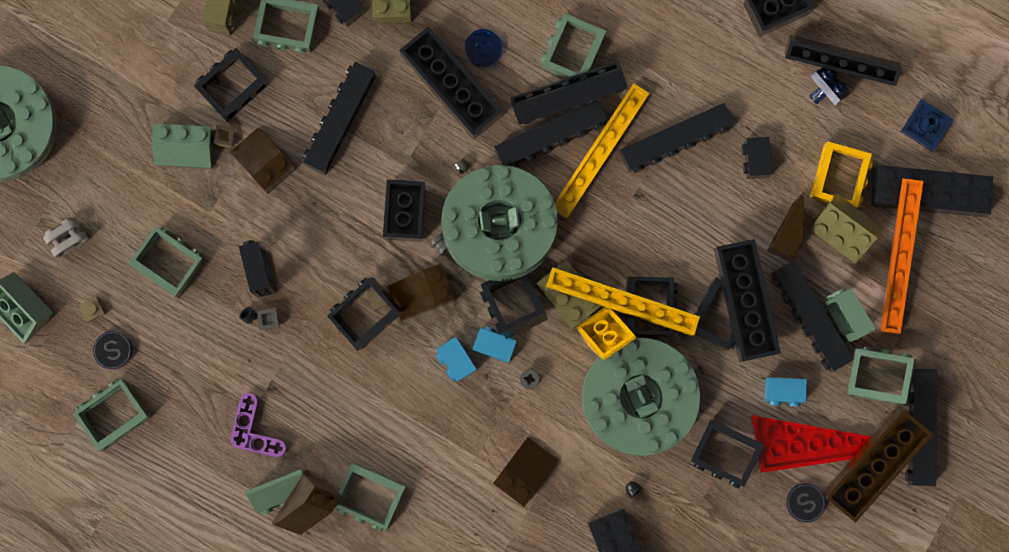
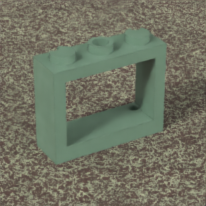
[253,0,320,54]
[540,14,606,79]
[128,226,205,298]
[823,287,876,343]
[847,346,916,406]
[73,379,151,452]
[335,463,406,532]

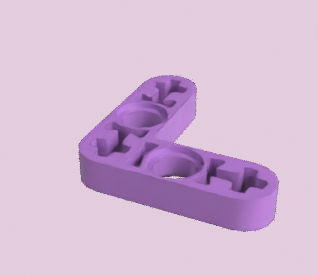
[231,393,287,457]

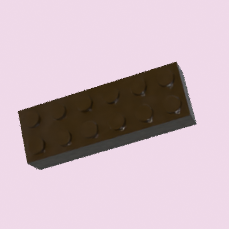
[822,405,934,523]

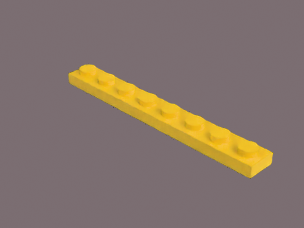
[555,83,650,220]
[546,268,700,336]

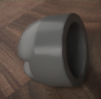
[452,158,469,174]

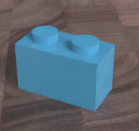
[472,326,517,364]
[435,337,477,383]
[764,377,807,407]

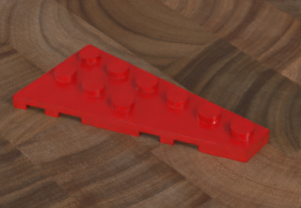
[751,415,872,473]

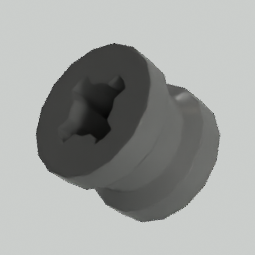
[429,232,448,256]
[520,370,539,390]

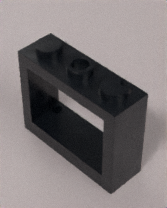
[194,48,269,122]
[239,240,277,298]
[480,274,548,339]
[626,276,677,337]
[327,277,404,351]
[694,277,735,351]
[691,419,764,489]

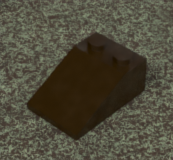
[230,127,296,194]
[767,195,804,261]
[388,264,455,322]
[493,437,558,507]
[272,474,342,535]

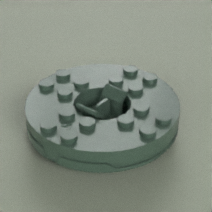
[0,66,57,182]
[441,165,558,281]
[582,338,700,456]

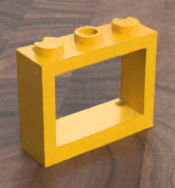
[809,141,873,208]

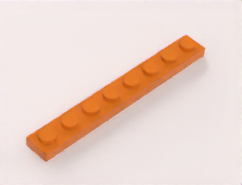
[880,178,923,334]

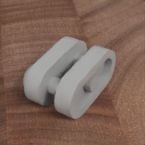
[43,218,88,258]

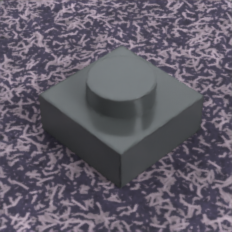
[257,308,280,330]

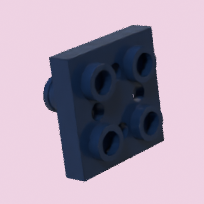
[810,68,850,105]
[900,99,954,152]

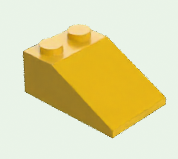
[576,307,636,360]

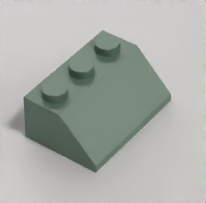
[152,123,213,169]
[0,272,53,344]
[245,469,307,515]

